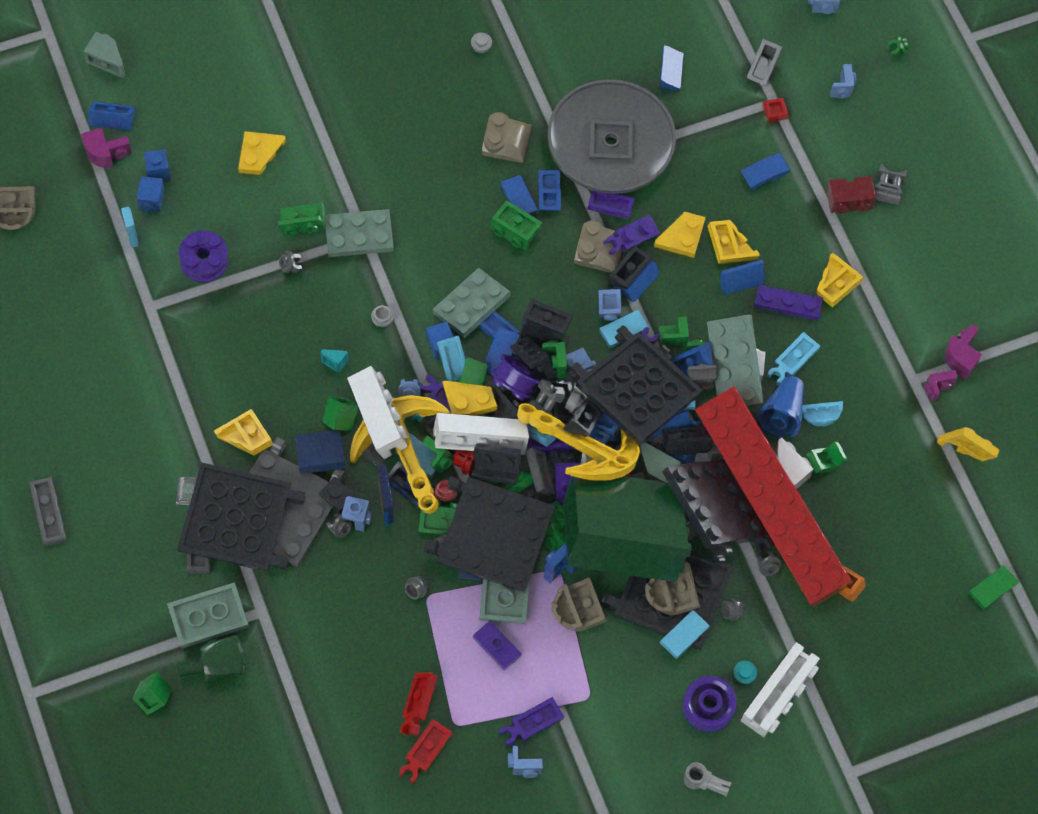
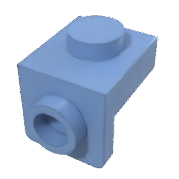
[808,0,840,14]
[830,64,856,99]
[598,289,622,321]
[341,496,373,532]
[508,746,543,778]

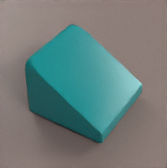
[320,349,349,373]

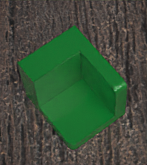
[658,317,689,347]
[455,357,487,386]
[322,396,359,431]
[132,672,172,715]

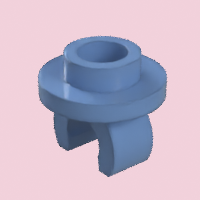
[398,379,420,397]

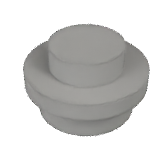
[471,33,492,53]
[371,305,393,327]
[565,392,583,414]

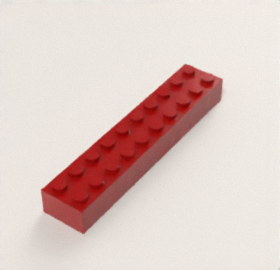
[695,386,854,607]

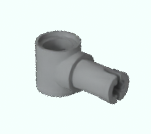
[683,762,732,797]

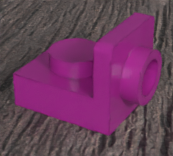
[924,370,958,402]

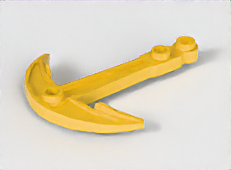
[350,395,450,514]
[517,403,640,480]

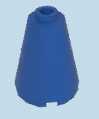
[757,376,804,438]

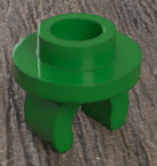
[888,35,911,57]

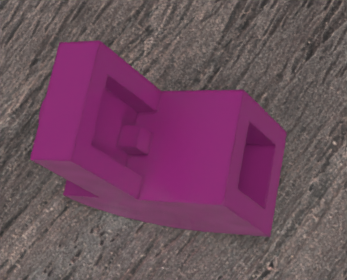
[81,128,132,168]
[945,324,982,379]

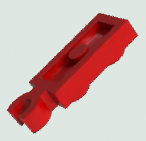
[400,672,438,736]
[399,720,452,784]

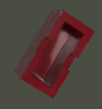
[826,176,876,214]

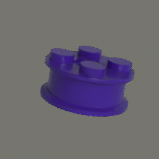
[179,230,228,283]
[490,354,542,400]
[682,676,737,732]

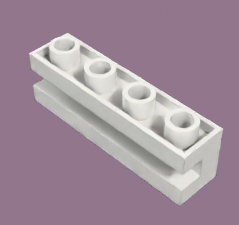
[347,366,408,459]
[433,413,529,455]
[741,642,820,737]

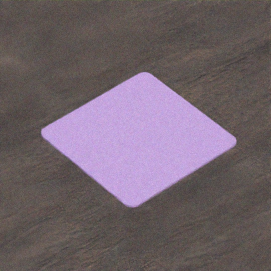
[427,572,590,726]

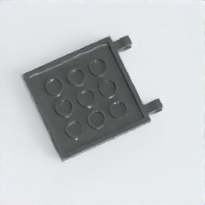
[249,437,345,568]

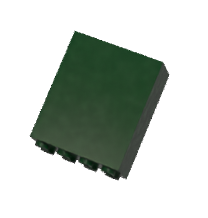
[563,476,691,582]

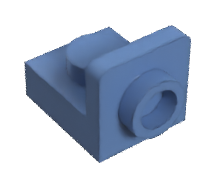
[566,348,596,382]

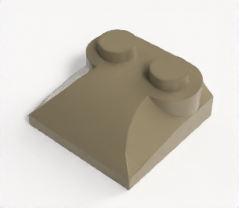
[482,112,532,163]
[574,221,622,273]

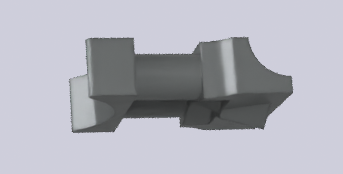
[874,164,907,206]
[687,363,717,391]
[528,379,565,416]

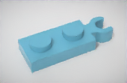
[767,332,820,386]

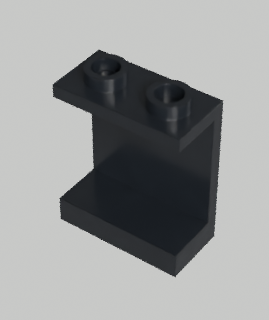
[521,298,573,349]

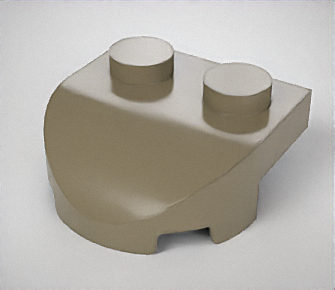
[0,186,35,230]
[645,562,700,615]
[551,577,607,631]

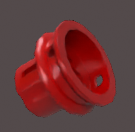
[453,450,475,478]

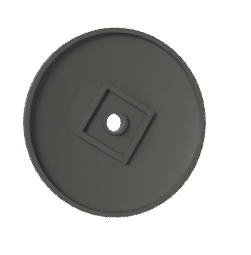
[548,80,676,194]

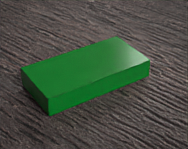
[968,565,1019,611]

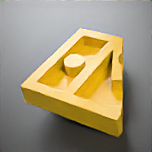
[238,131,286,175]
[654,212,706,258]
[708,220,760,264]
[817,253,863,307]
[442,381,497,416]
[214,409,273,456]
[937,427,999,461]

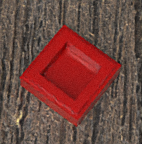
[762,98,789,123]

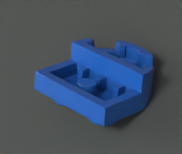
[543,543,578,584]

